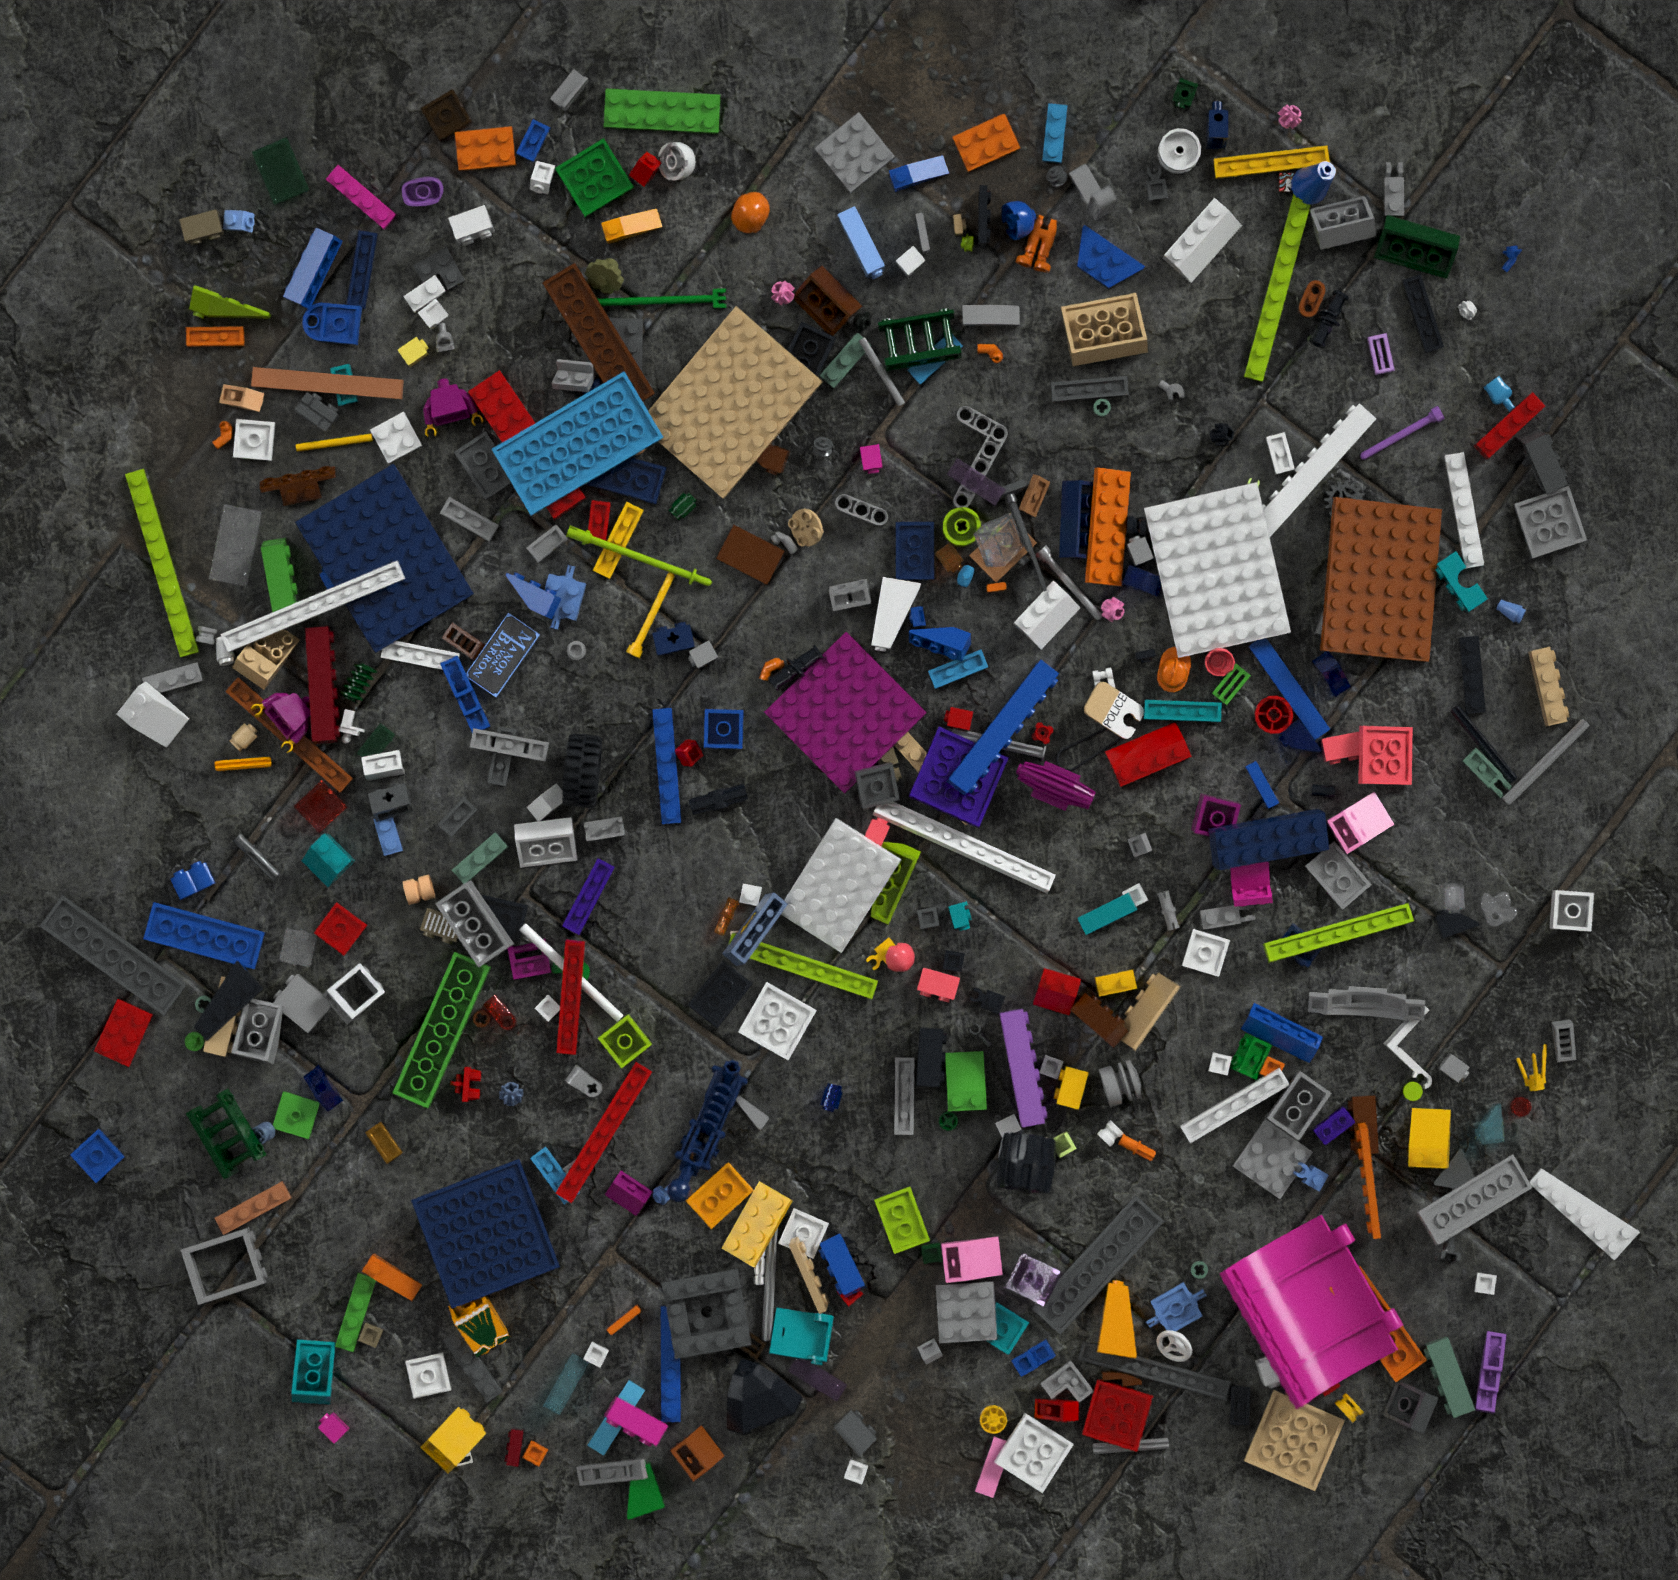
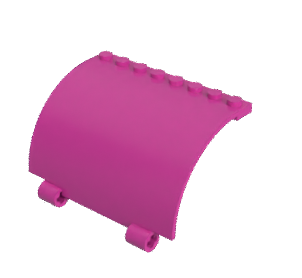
[1220,1214,1403,1409]

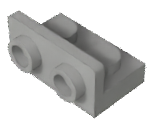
[552,359,596,392]

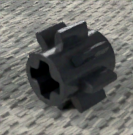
[1210,423,1234,447]

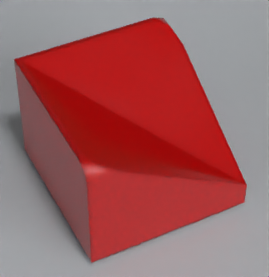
[674,739,704,767]

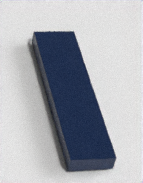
[346,230,378,309]

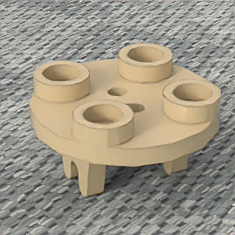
[788,508,824,547]

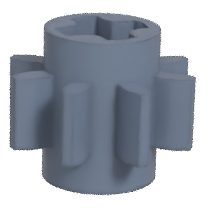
[499,1082,523,1106]

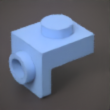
[223,210,254,232]

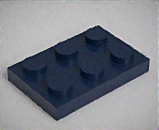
[896,522,934,580]

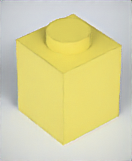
[398,337,429,367]

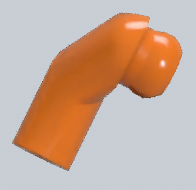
[212,421,233,449]
[759,658,785,681]

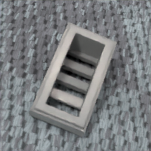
[1552,1020,1576,1063]
[736,1095,769,1131]

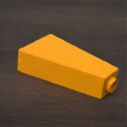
[1097,1280,1137,1359]

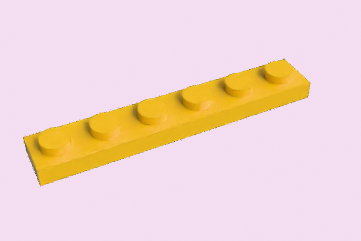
[1213,145,1330,179]

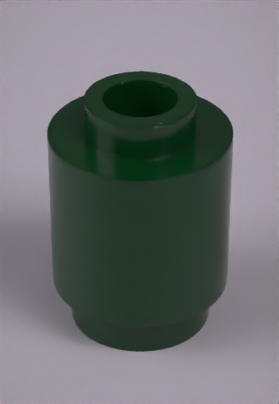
[669,492,697,521]

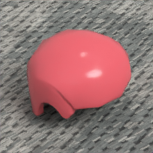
[1205,648,1235,676]
[886,943,915,972]

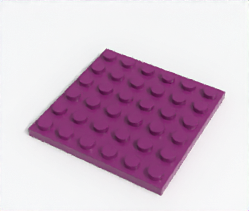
[764,632,927,794]

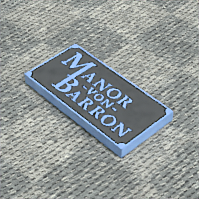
[466,613,540,698]

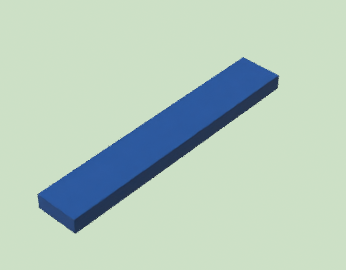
[1248,638,1330,740]

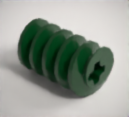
[339,662,378,704]

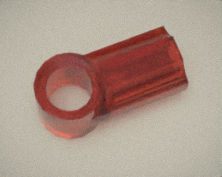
[483,994,518,1030]

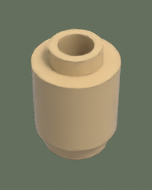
[229,723,258,751]

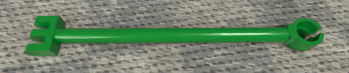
[597,288,727,309]

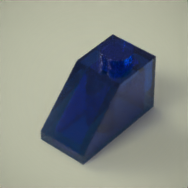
[1122,565,1162,597]
[1312,651,1351,697]
[1279,719,1321,753]
[303,1065,343,1112]

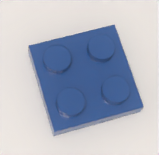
[70,1129,125,1183]

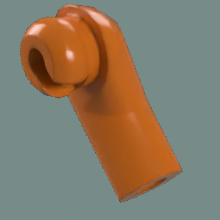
[977,344,1003,363]

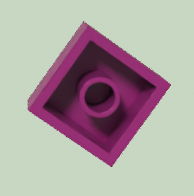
[1191,793,1241,836]

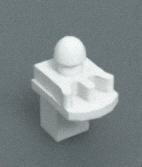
[340,709,365,744]

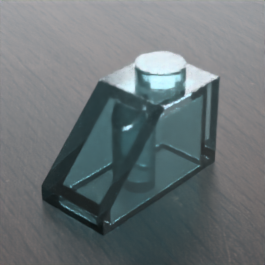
[1475,1103,1505,1144]

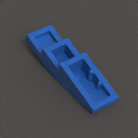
[440,656,491,733]

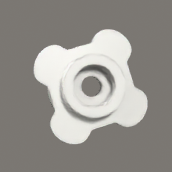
[1458,301,1477,320]

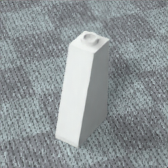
[871,577,921,652]

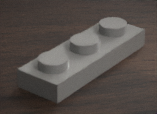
[142,662,203,693]

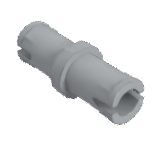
[1157,890,1179,931]

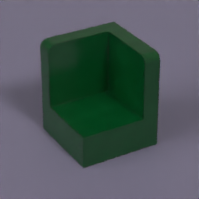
[921,1242,943,1264]

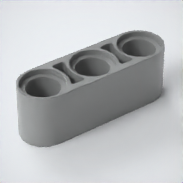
[835,494,888,527]

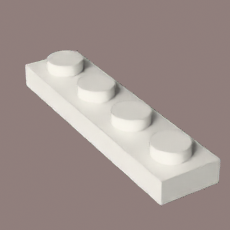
[381,641,460,670]

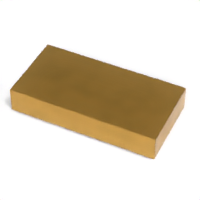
[365,1121,403,1164]

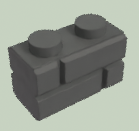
[294,392,340,434]

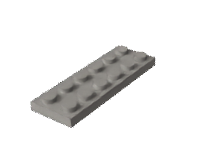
[1416,1154,1533,1246]

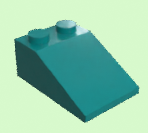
[292,1340,336,1405]

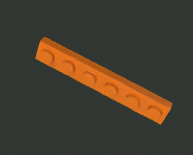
[1355,1123,1381,1239]

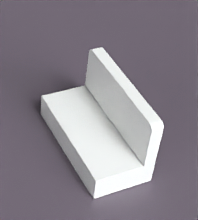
[361,750,405,781]

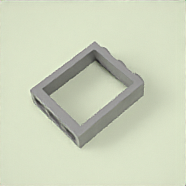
[181,1227,268,1305]

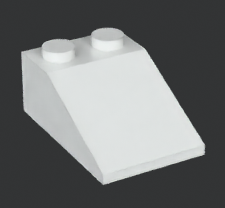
[117,682,189,747]

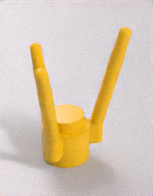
[1516,1044,1547,1091]

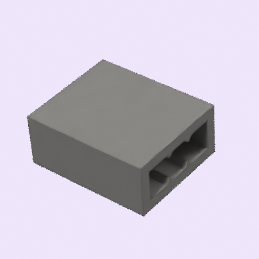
[273,974,331,1033]

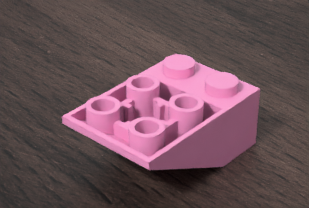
[1326,792,1394,854]
[941,1236,1003,1283]

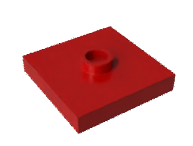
[314,902,368,956]

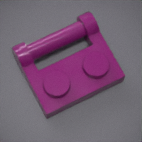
[508,939,551,980]

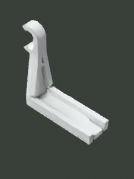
[1383,1006,1432,1089]

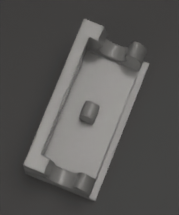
[584,817,625,842]

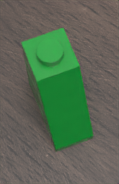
[627,1461,665,1520]

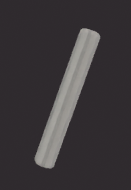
[1093,1438,1169,1454]

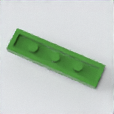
[335,1273,376,1352]

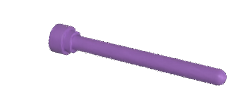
[1360,406,1445,460]

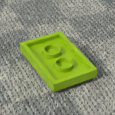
[874,1186,930,1254]

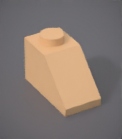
[219,384,264,412]

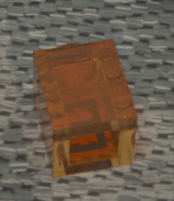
[934,543,964,573]

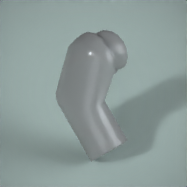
[771,531,798,554]

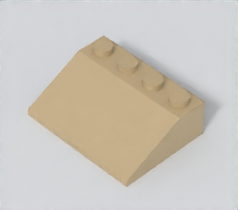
[1061,293,1148,366]
[1121,973,1180,1050]

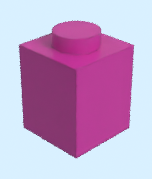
[860,444,882,474]
[318,1412,349,1444]

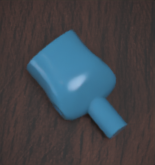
[1483,376,1515,411]
[957,565,974,587]

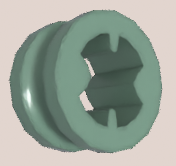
[1093,399,1111,417]
[195,995,212,1013]
[1191,1261,1208,1279]

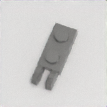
[1384,162,1404,216]
[1200,905,1256,930]

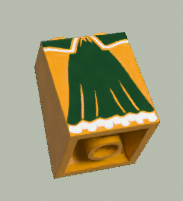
[448,1295,510,1357]

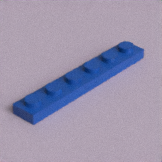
[653,708,681,824]
[661,1306,681,1422]

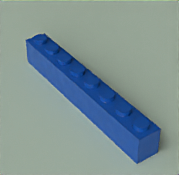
[946,660,1059,796]

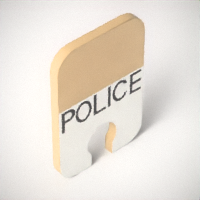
[1084,682,1144,739]

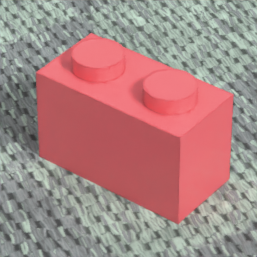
[1320,732,1359,765]
[865,817,890,846]
[917,967,960,1003]

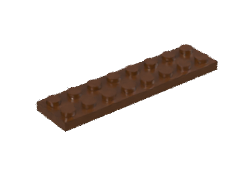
[542,263,655,402]

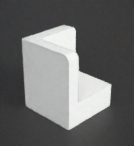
[896,246,925,277]
[418,299,448,330]

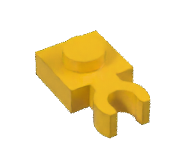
[866,938,895,970]

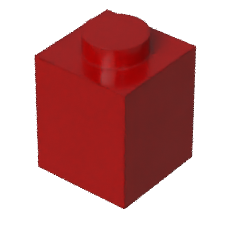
[629,152,662,187]
[944,707,973,731]

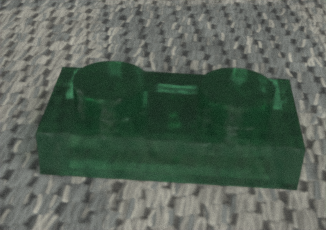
[357,723,396,757]

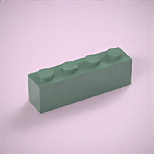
[1423,1336,1475,1418]

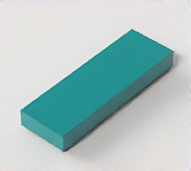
[1077,892,1137,935]

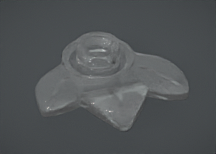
[1481,892,1518,927]

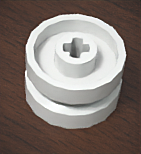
[1158,128,1201,174]

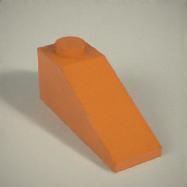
[362,1253,423,1301]

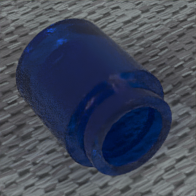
[820,1083,843,1112]

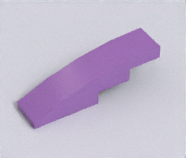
[1475,1331,1506,1414]

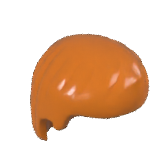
[731,192,770,233]

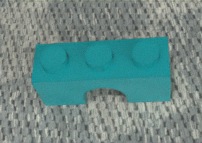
[1435,551,1488,613]

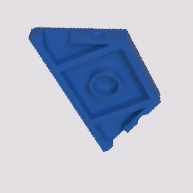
[1077,225,1145,289]

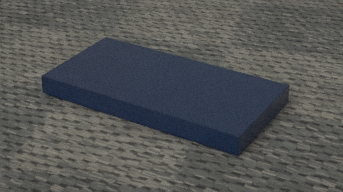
[585,457,667,504]

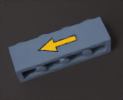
[722,892,788,966]

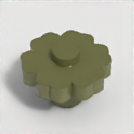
[585,258,624,294]

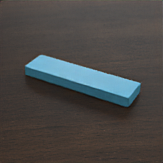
[588,1380,645,1456]

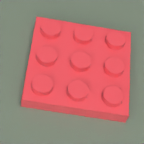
[1358,726,1413,785]

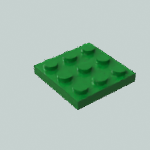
[555,138,634,218]

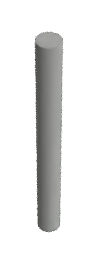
[859,337,905,406]

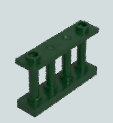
[878,308,962,371]
[186,1089,267,1180]

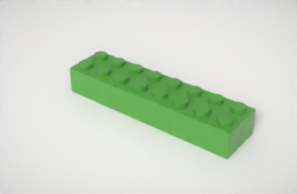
[393,951,491,1108]

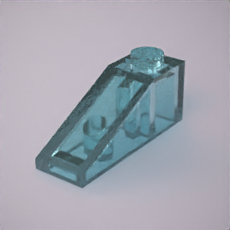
[543,1353,589,1415]

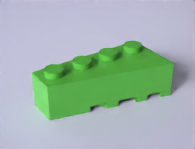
[261,538,298,612]

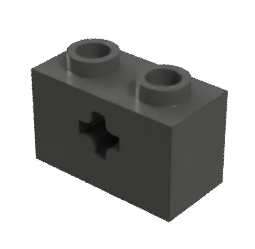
[368,784,413,822]

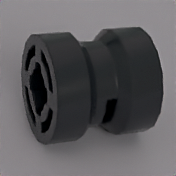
[1126,516,1147,536]

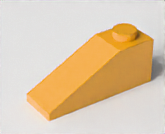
[601,209,662,244]

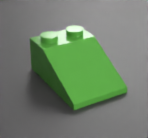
[945,1051,987,1111]

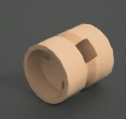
[403,874,435,905]

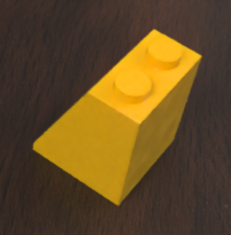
[420,1407,486,1473]

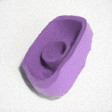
[402,177,443,206]

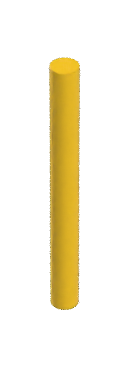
[296,433,373,452]

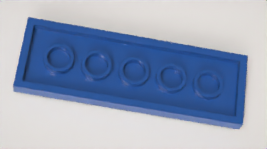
[143,902,265,969]

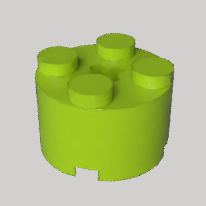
[942,507,981,547]

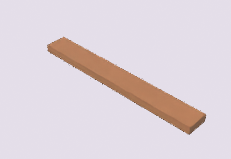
[251,367,404,399]

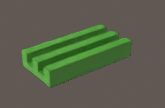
[1212,664,1251,705]

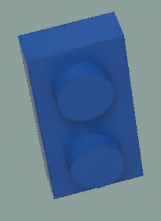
[516,119,551,163]

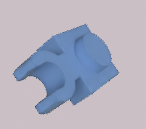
[1293,1162,1329,1192]

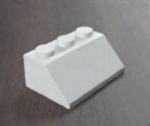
[1013,580,1080,650]
[514,817,577,868]

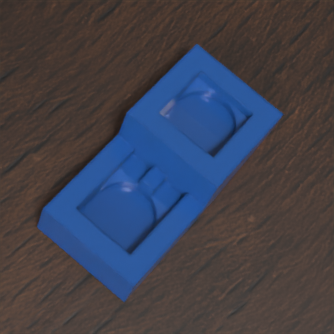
[1011,1339,1056,1377]

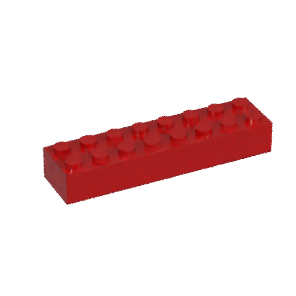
[468,370,586,520]

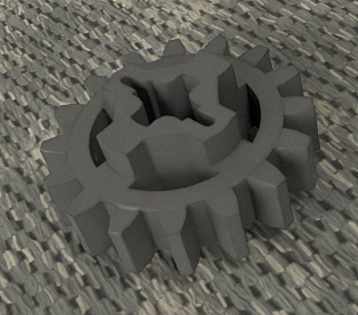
[1324,480,1365,516]

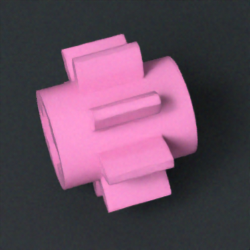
[1278,105,1302,129]
[771,280,795,305]
[1101,597,1124,622]

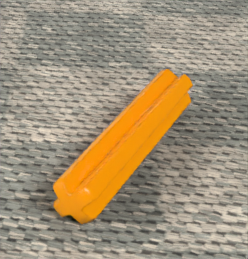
[214,757,272,771]

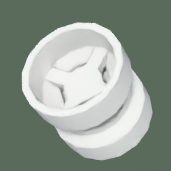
[1097,1120,1124,1147]

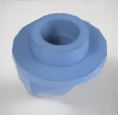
[653,1186,670,1205]

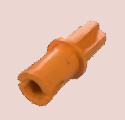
[1118,1134,1156,1161]

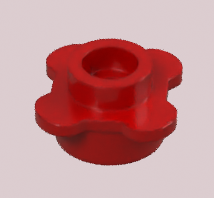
[1032,722,1053,744]

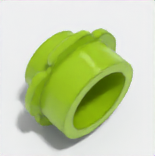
[961,233,974,252]

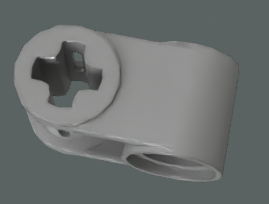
[565,1065,603,1097]

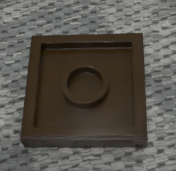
[420,89,473,142]

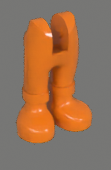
[1015,215,1057,273]

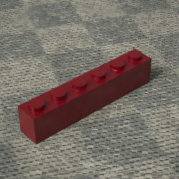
[305,626,340,744]

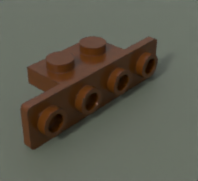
[260,466,336,506]

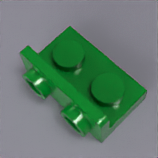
[1230,1033,1272,1080]

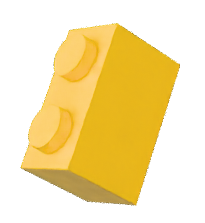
[1094,969,1137,996]
[1053,1066,1089,1110]

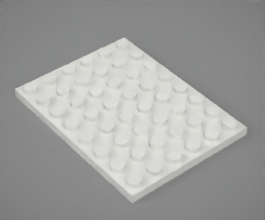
[1144,482,1291,658]

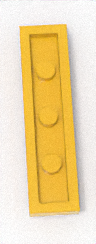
[593,502,644,579]

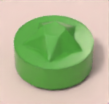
[185,1032,205,1051]

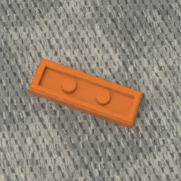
[186,326,244,347]

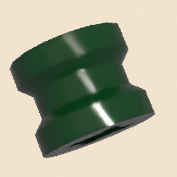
[939,1111,958,1131]

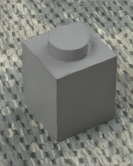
[1126,536,1153,566]
[688,641,718,669]
[1438,1053,1470,1083]

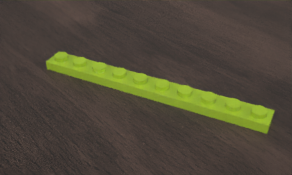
[1244,193,1311,382]
[125,469,199,658]

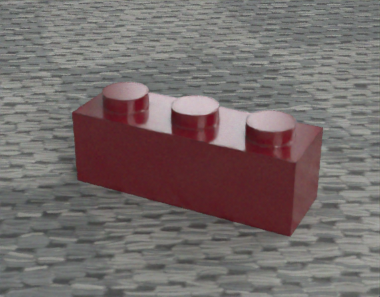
[504,1428,524,1467]

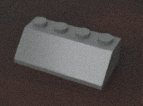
[436,881,514,968]

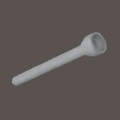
[1035,545,1102,620]

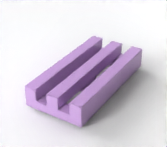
[1367,333,1395,375]

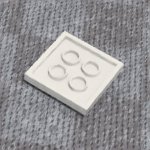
[738,982,817,1060]
[994,1413,1074,1493]

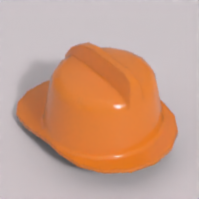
[1157,647,1191,692]

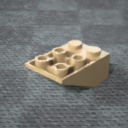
[233,629,300,690]

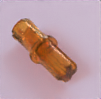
[714,897,739,936]

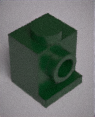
[1171,78,1198,110]

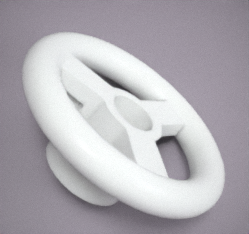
[1156,1330,1192,1362]

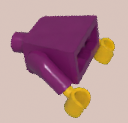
[423,378,483,437]
[251,693,310,753]

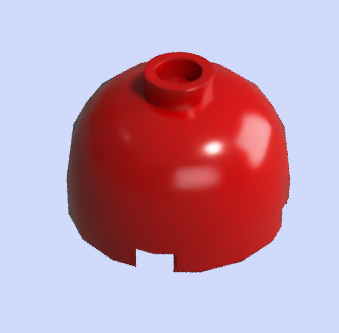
[1254,696,1293,734]

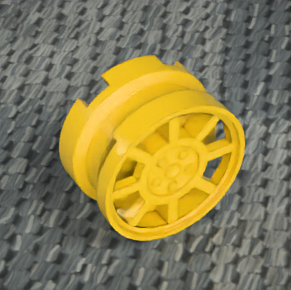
[1335,1393,1364,1423]
[980,1405,1007,1434]

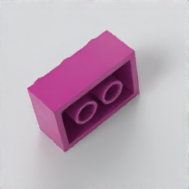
[604,1396,668,1447]

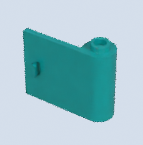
[769,1308,834,1365]

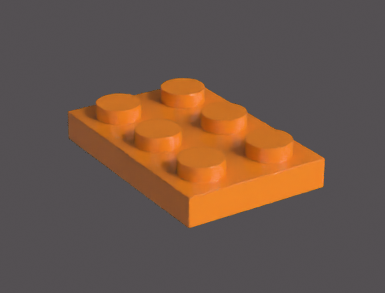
[952,113,1020,172]
[455,126,516,171]

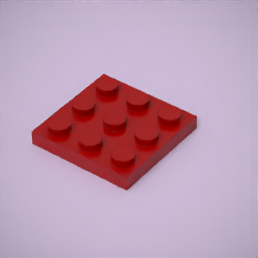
[1082,1379,1153,1452]

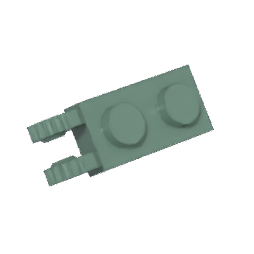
[1462,748,1512,798]

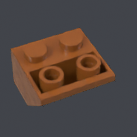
[670,1425,725,1481]

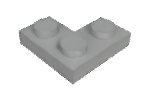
[1040,1360,1094,1402]

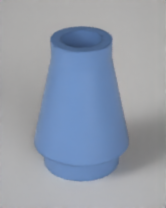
[1496,599,1526,623]

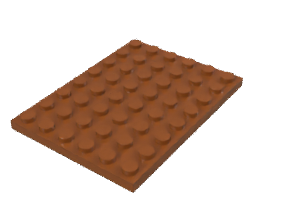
[1320,497,1442,662]

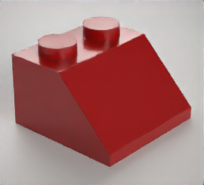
[1033,968,1081,1015]

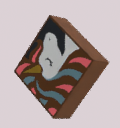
[1278,173,1295,193]

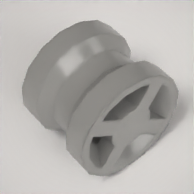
[195,626,217,645]

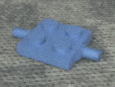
[544,565,587,630]
[1146,1282,1207,1331]

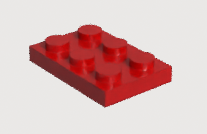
[94,999,153,1067]

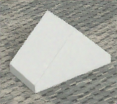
[527,783,562,821]

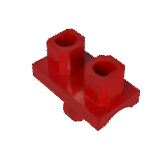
[450,1066,482,1102]

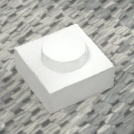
[1122,883,1148,906]
[739,884,762,906]
[535,995,560,1022]
[1208,1052,1232,1076]
[1474,1272,1497,1295]
[583,1341,609,1367]
[844,1459,868,1484]

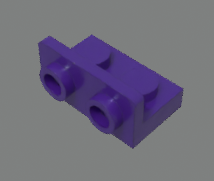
[1311,1106,1355,1145]

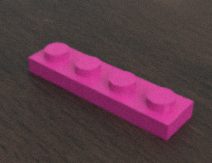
[326,165,397,230]

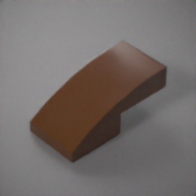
[1101,1371,1142,1386]

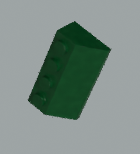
[1374,215,1460,279]

